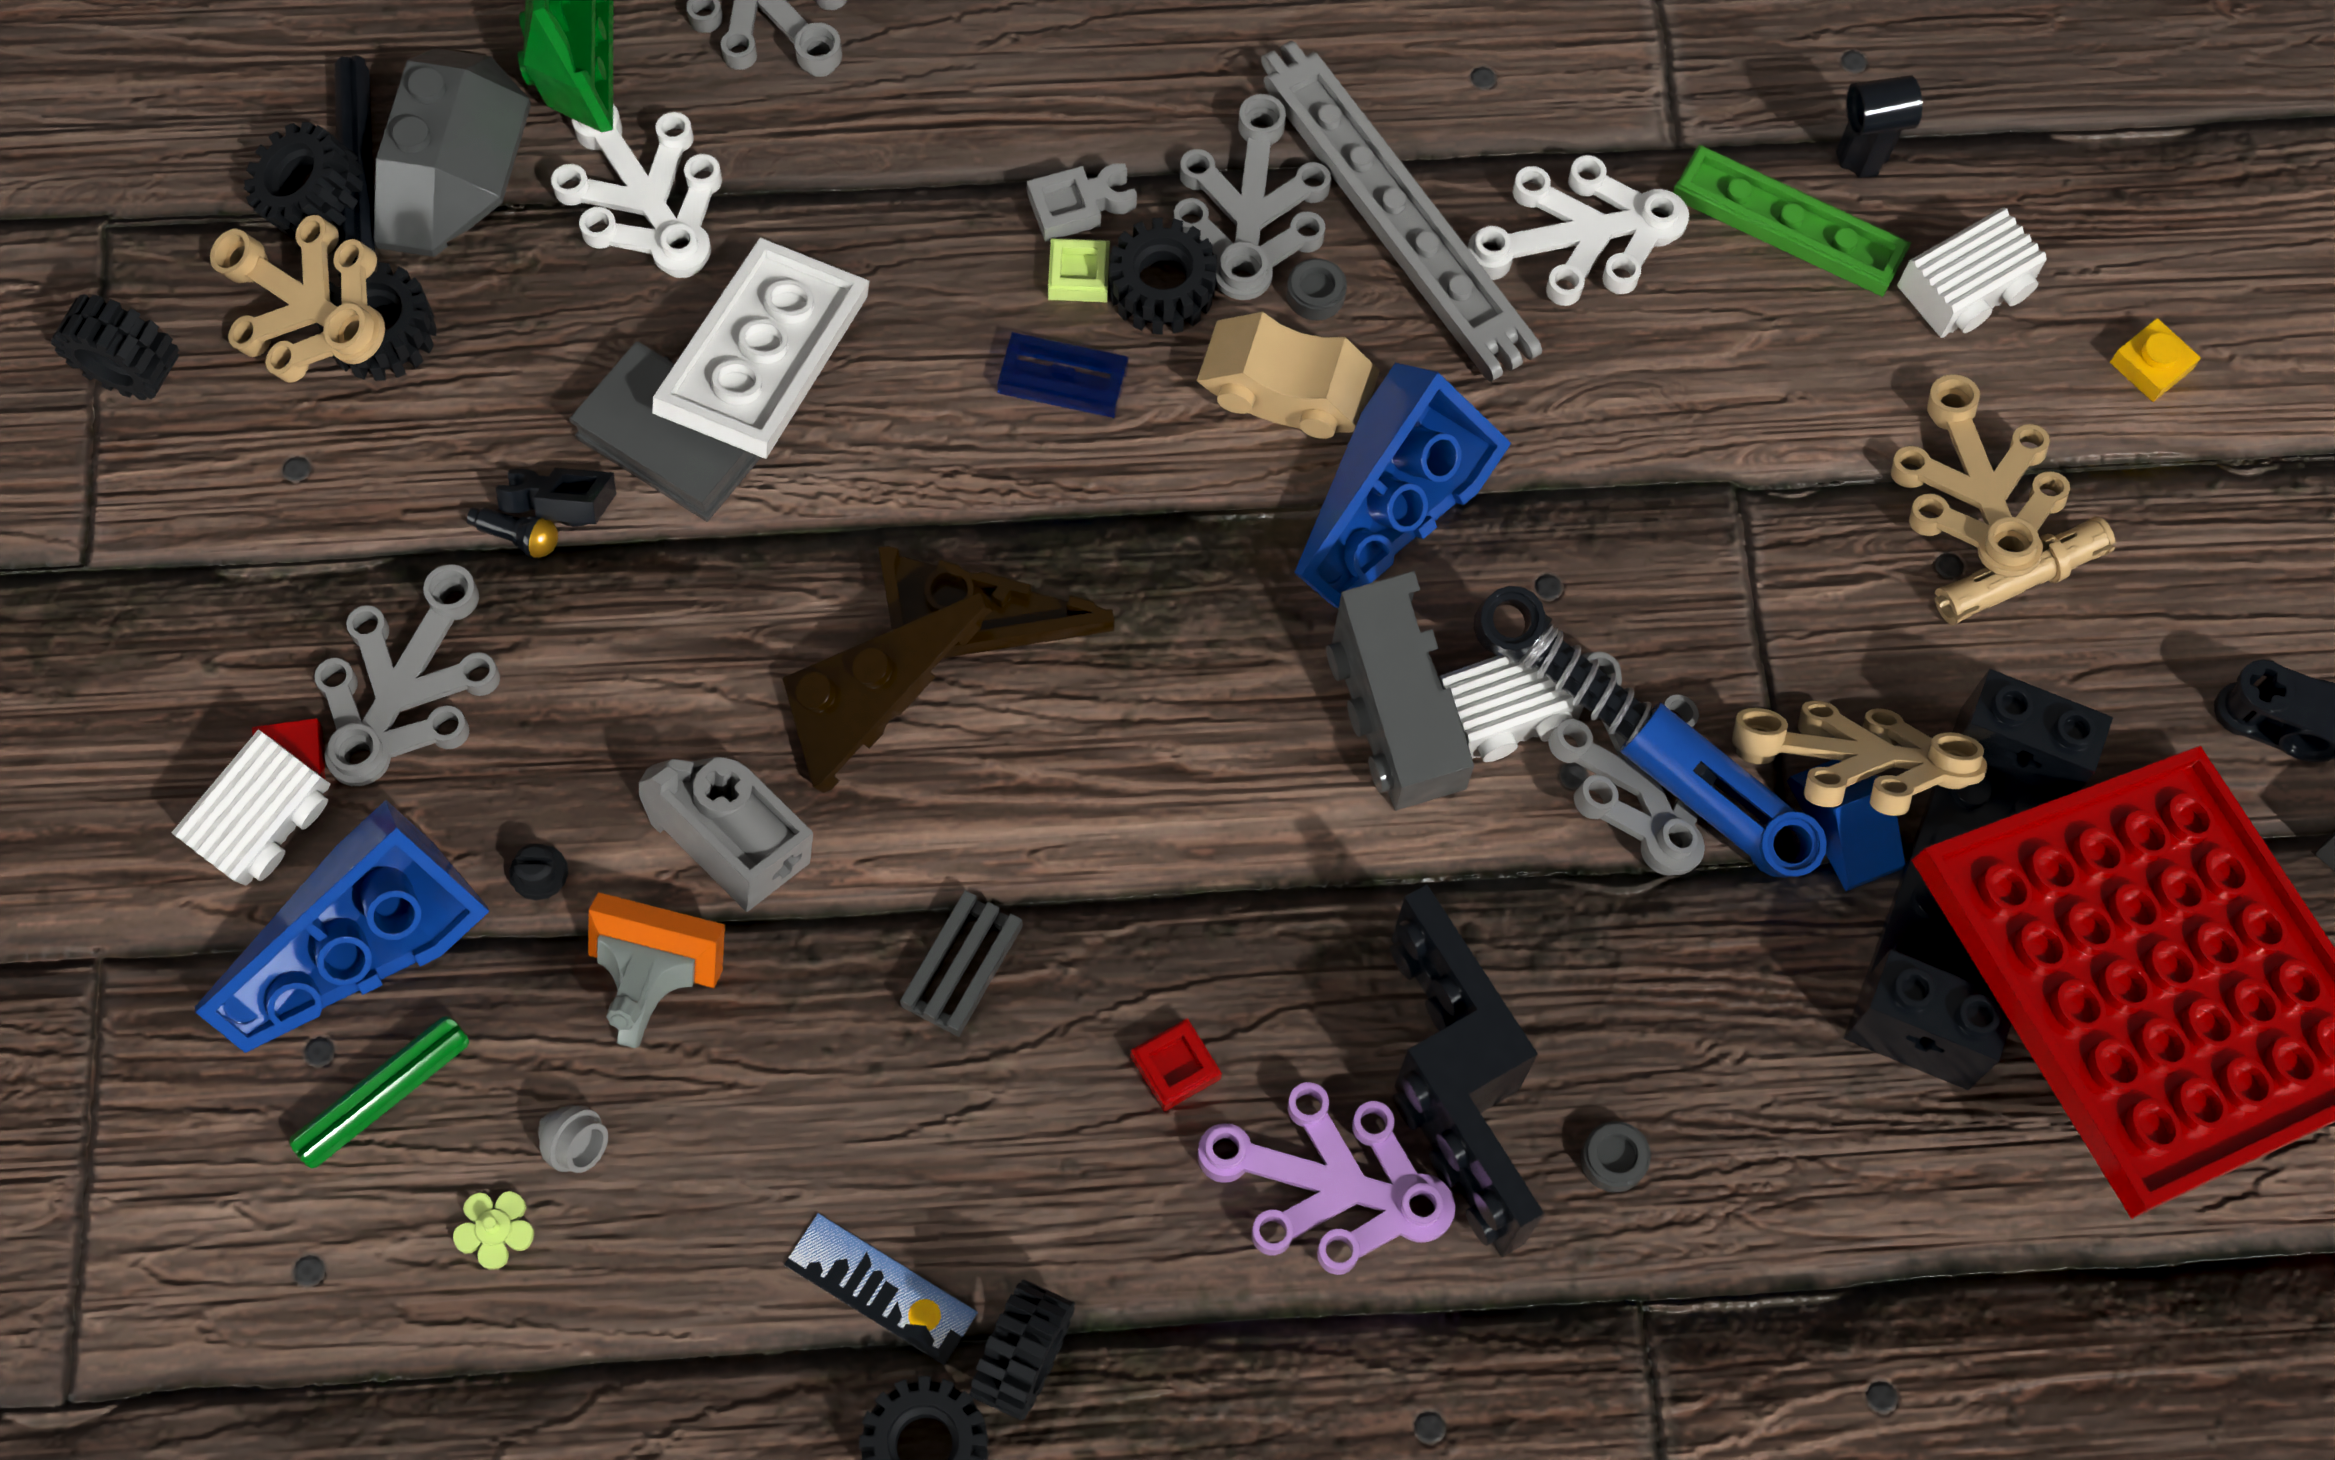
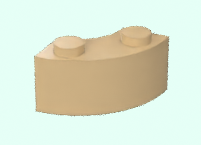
[1197,312,1380,439]

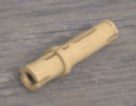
[1934,516,2115,625]

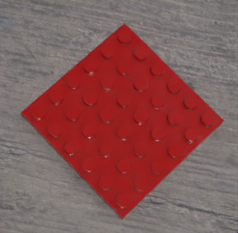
[1911,745,2335,1219]

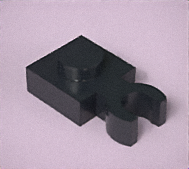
[496,468,616,527]

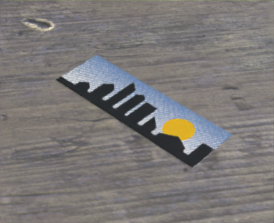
[784,1213,978,1365]

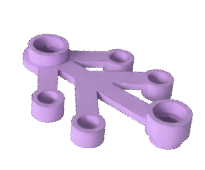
[1197,1082,1455,1275]

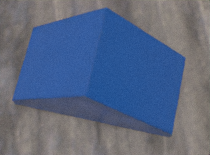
[1787,759,1905,891]

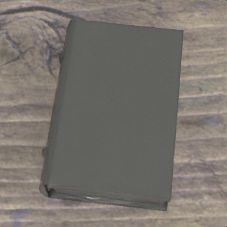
[569,341,761,522]

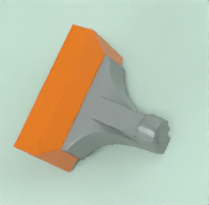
[588,892,725,1048]

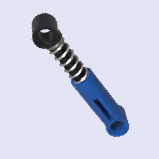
[1473,586,1827,877]

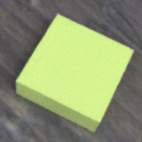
[1048,238,1110,302]

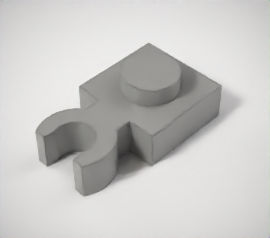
[1027,163,1137,242]

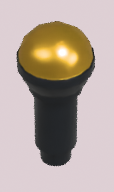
[467,507,559,558]

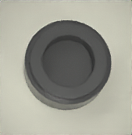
[1286,258,1347,320]
[1580,1121,1651,1193]

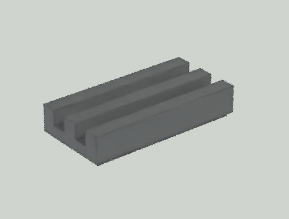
[900,890,1023,1037]

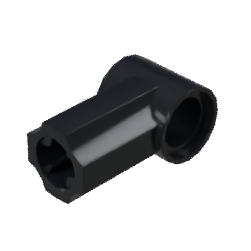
[1836,75,1922,178]

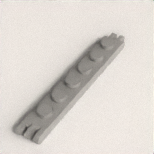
[1261,40,1542,382]

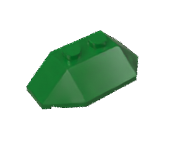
[518,0,614,133]

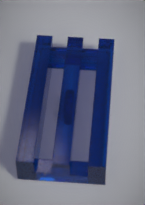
[997,332,1129,418]

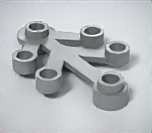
[686,0,847,77]
[1173,94,1331,300]
[314,564,500,786]
[1548,652,1716,876]

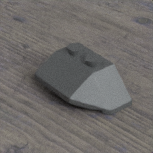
[374,48,531,257]

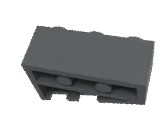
[1326,571,1474,811]

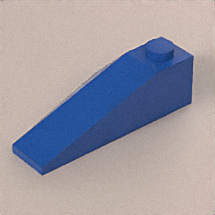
[1294,363,1511,608]
[195,800,490,1053]

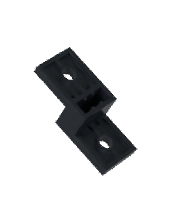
[1390,885,1544,1257]

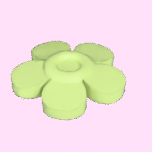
[453,1191,534,1269]

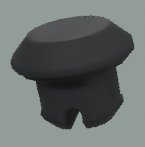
[509,844,568,900]

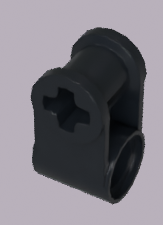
[2214,659,2335,762]

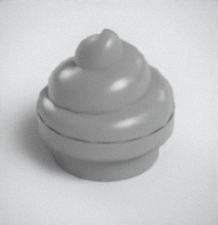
[538,1105,608,1173]

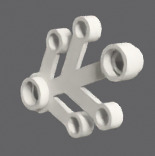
[551,104,722,278]
[1468,155,1689,306]

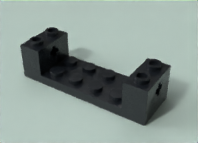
[1843,669,2113,1090]

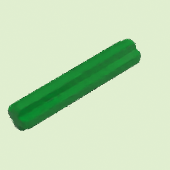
[288,1015,469,1169]

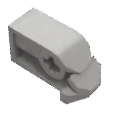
[639,757,814,912]

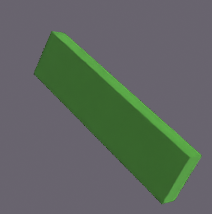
[1673,144,1911,297]

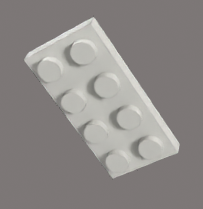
[652,238,869,459]

